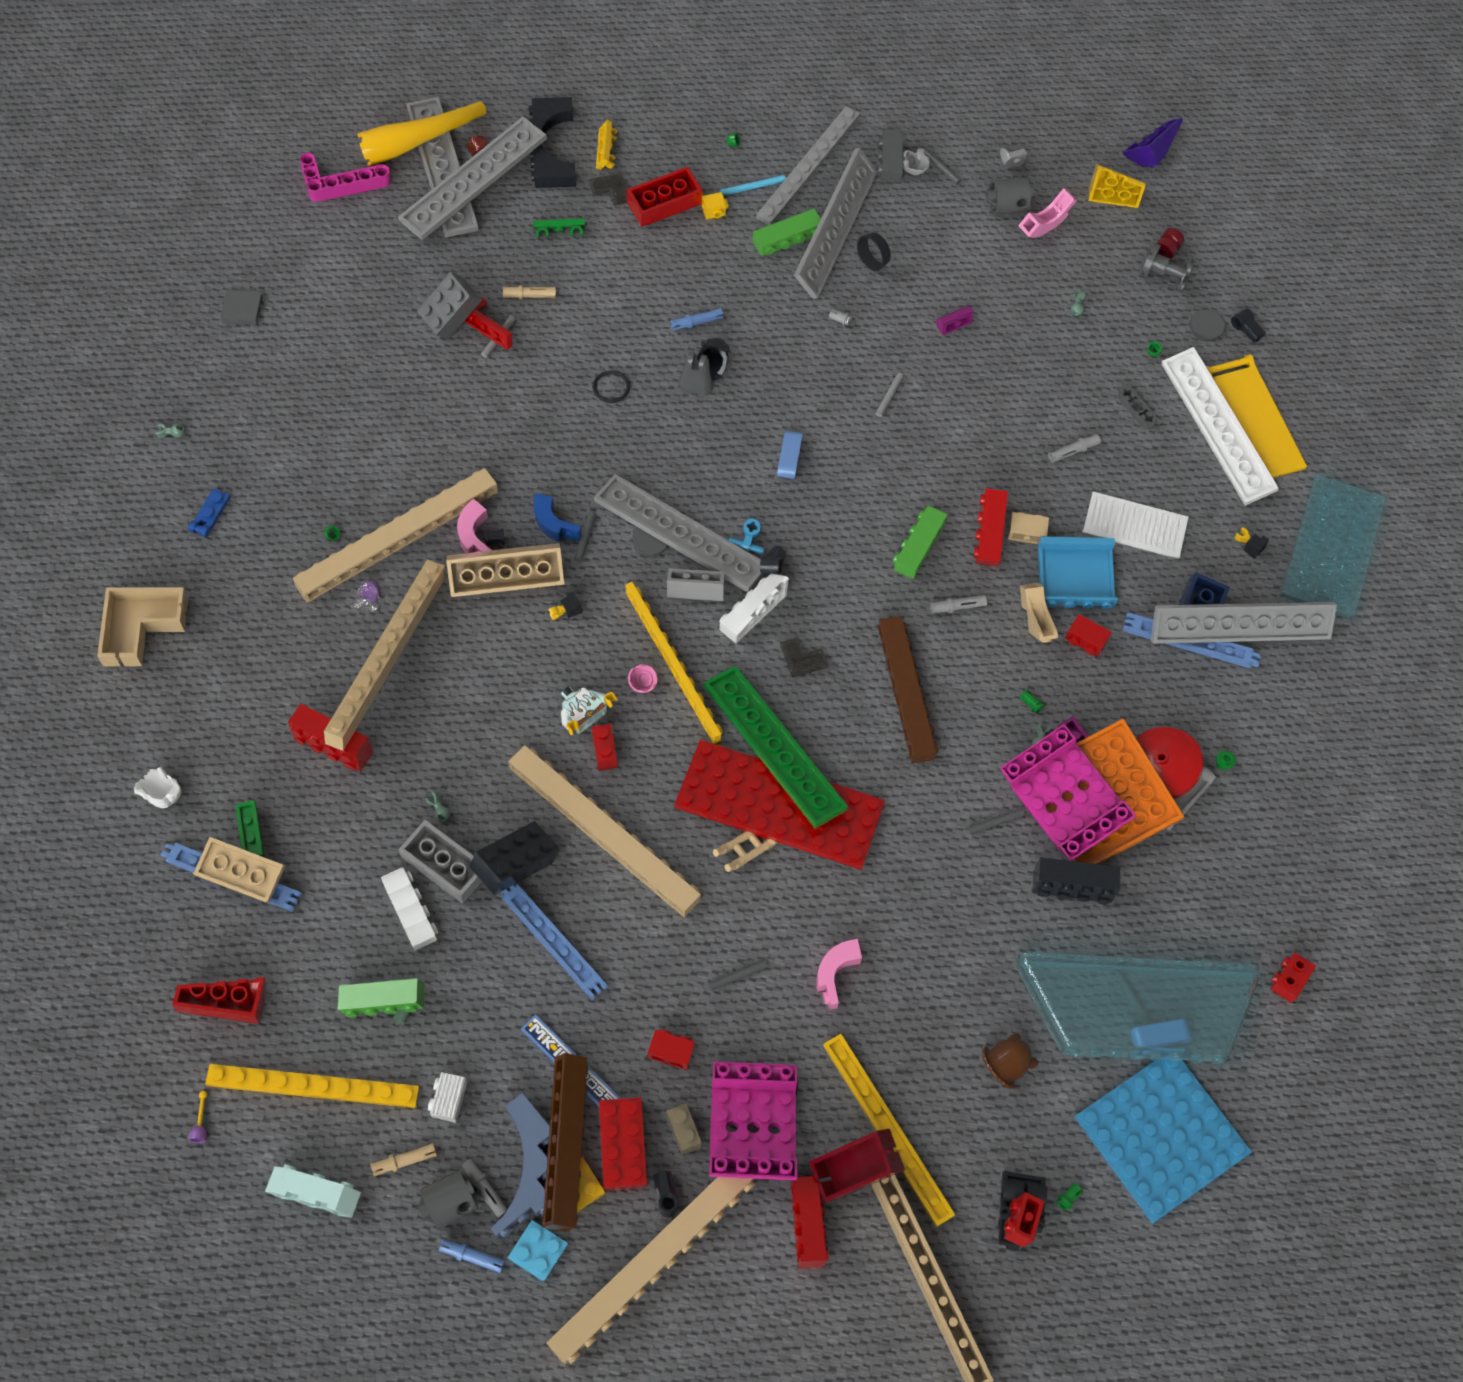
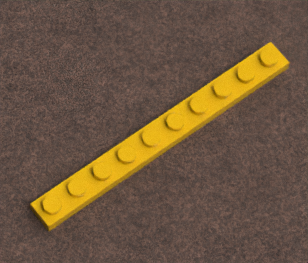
[625,582,723,744]
[823,1034,955,1228]
[205,1064,419,1108]

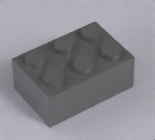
[418,272,482,339]

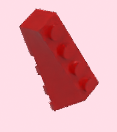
[172,977,265,1024]

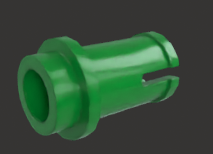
[1019,689,1044,713]
[1057,1183,1083,1211]

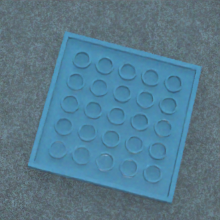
[1074,1049,1252,1224]

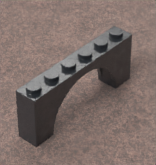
[529,97,576,188]

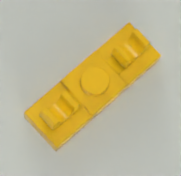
[596,120,617,170]

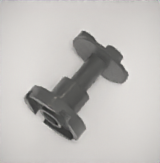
[1141,243,1196,291]

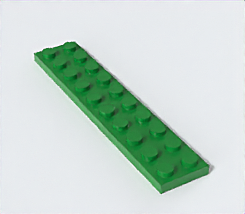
[704,665,848,829]

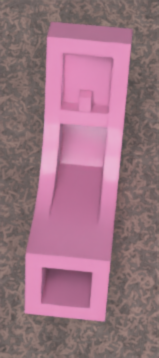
[1018,188,1077,238]
[457,499,491,553]
[816,939,862,1010]

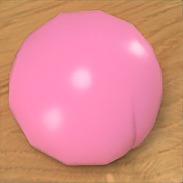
[628,664,658,693]

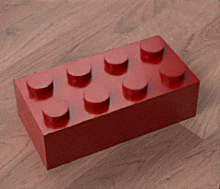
[626,166,703,227]
[288,703,373,772]
[599,1097,647,1191]

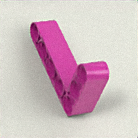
[300,153,391,202]

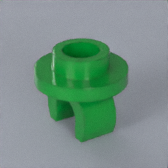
[1216,751,1236,771]

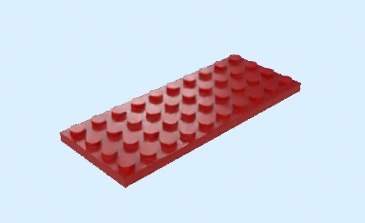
[674,739,885,870]

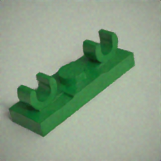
[533,218,585,238]
[235,800,265,857]

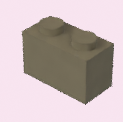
[666,1103,702,1156]

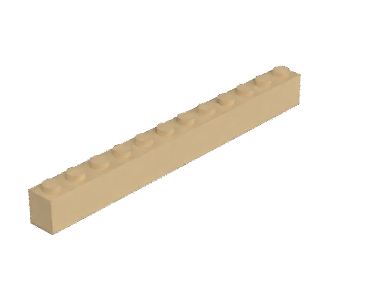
[293,468,498,603]
[324,559,445,751]
[508,745,701,918]
[871,1175,994,1382]
[547,1177,756,1365]

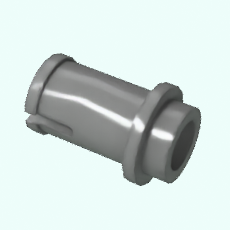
[829,308,852,326]

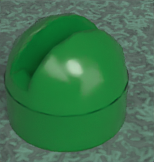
[726,133,740,147]
[1147,342,1162,357]
[324,525,340,541]

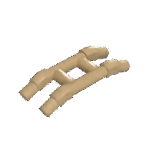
[713,831,777,872]

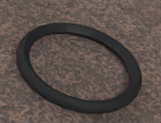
[592,371,630,403]

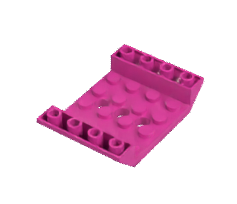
[1000,724,1136,861]
[709,1061,797,1180]

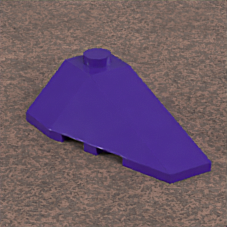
[1122,118,1183,168]

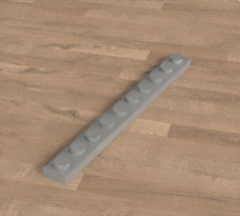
[756,106,860,225]

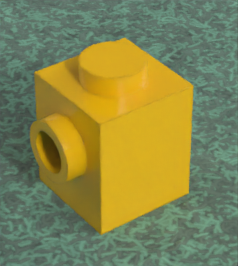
[702,192,728,219]

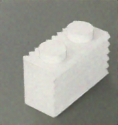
[428,1072,467,1123]

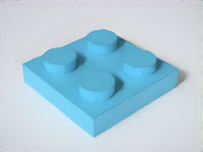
[508,1220,568,1282]

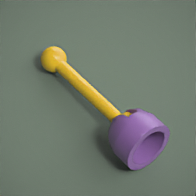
[189,1091,208,1143]

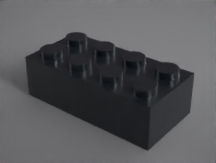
[469,821,560,896]
[1032,857,1121,904]

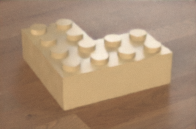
[97,587,188,666]

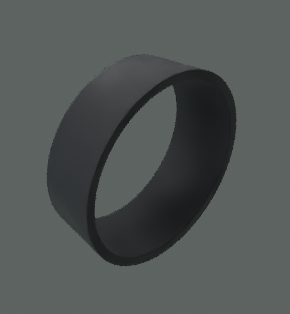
[857,232,891,271]

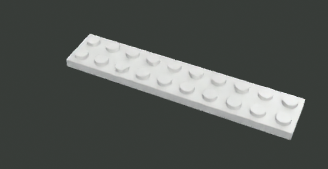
[1162,347,1278,506]

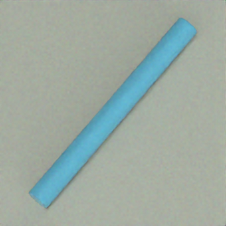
[720,175,786,196]

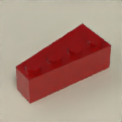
[973,488,1008,566]

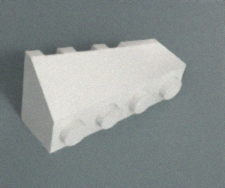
[719,574,789,644]

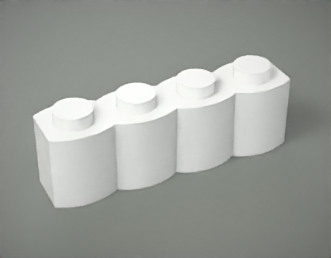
[381,867,438,951]

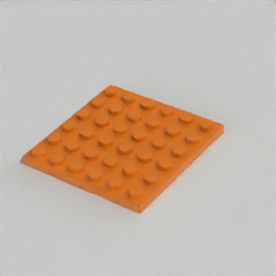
[1046,719,1184,864]

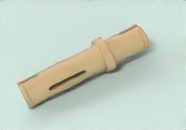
[503,285,556,299]
[370,1143,436,1177]

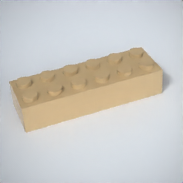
[446,543,564,597]

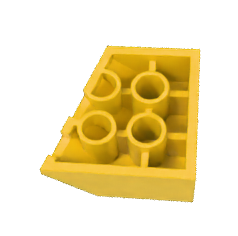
[1088,164,1146,208]

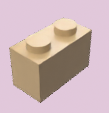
[1008,512,1049,544]

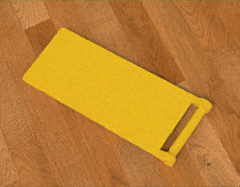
[1206,354,1307,478]

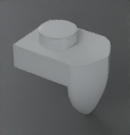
[1000,148,1027,169]

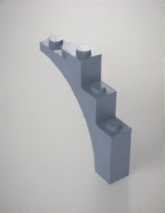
[491,1093,550,1239]

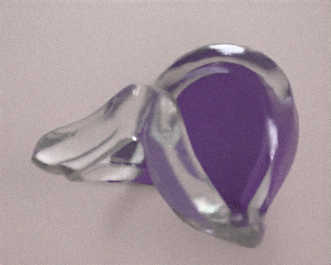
[350,579,381,611]

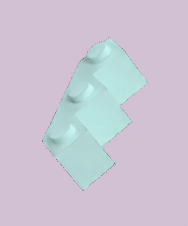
[265,1164,361,1218]

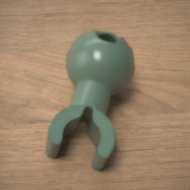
[1070,289,1086,316]
[155,423,185,438]
[1032,723,1051,745]
[426,792,451,822]

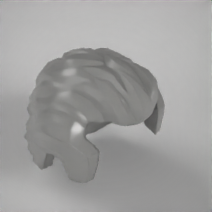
[903,148,930,175]

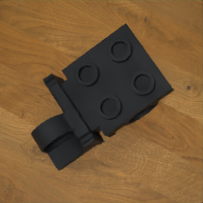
[998,1171,1047,1251]

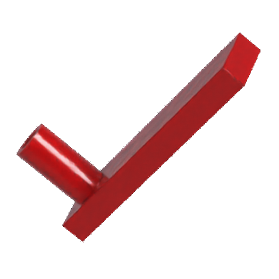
[464,297,512,350]

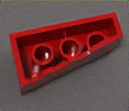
[791,1176,829,1269]

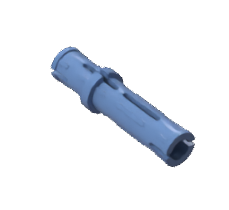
[670,308,724,331]
[439,1238,505,1274]

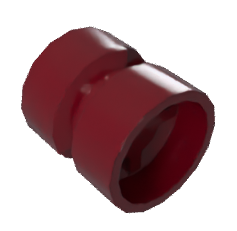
[1157,228,1185,260]

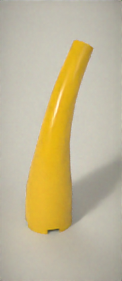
[357,101,486,166]

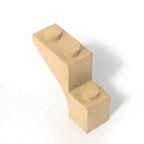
[1020,583,1058,643]

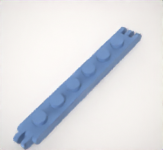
[1123,613,1261,668]
[160,843,302,912]
[501,884,608,1000]

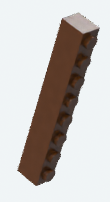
[878,616,938,764]
[542,1053,588,1232]

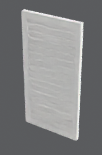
[1082,492,1188,559]

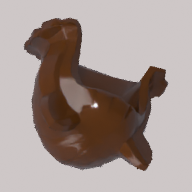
[982,1033,1039,1089]

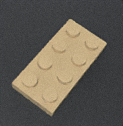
[193,837,285,904]

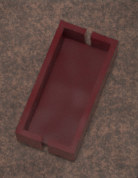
[809,1128,905,1203]

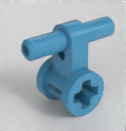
[729,519,765,555]

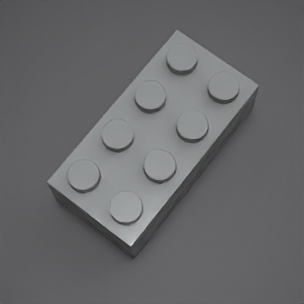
[398,820,482,904]

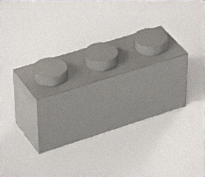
[667,568,725,601]

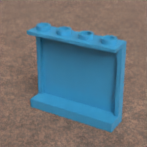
[1037,537,1118,609]

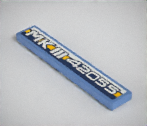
[521,1015,621,1107]

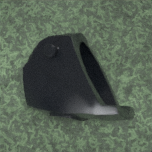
[697,338,731,380]

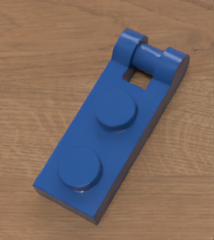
[188,488,231,537]

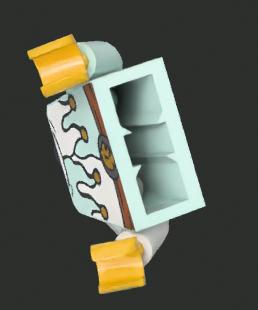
[561,687,618,735]

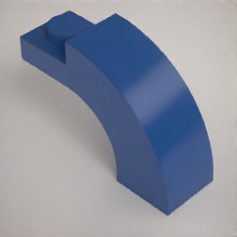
[534,493,581,542]

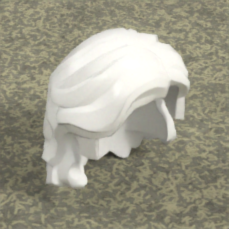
[134,767,181,809]

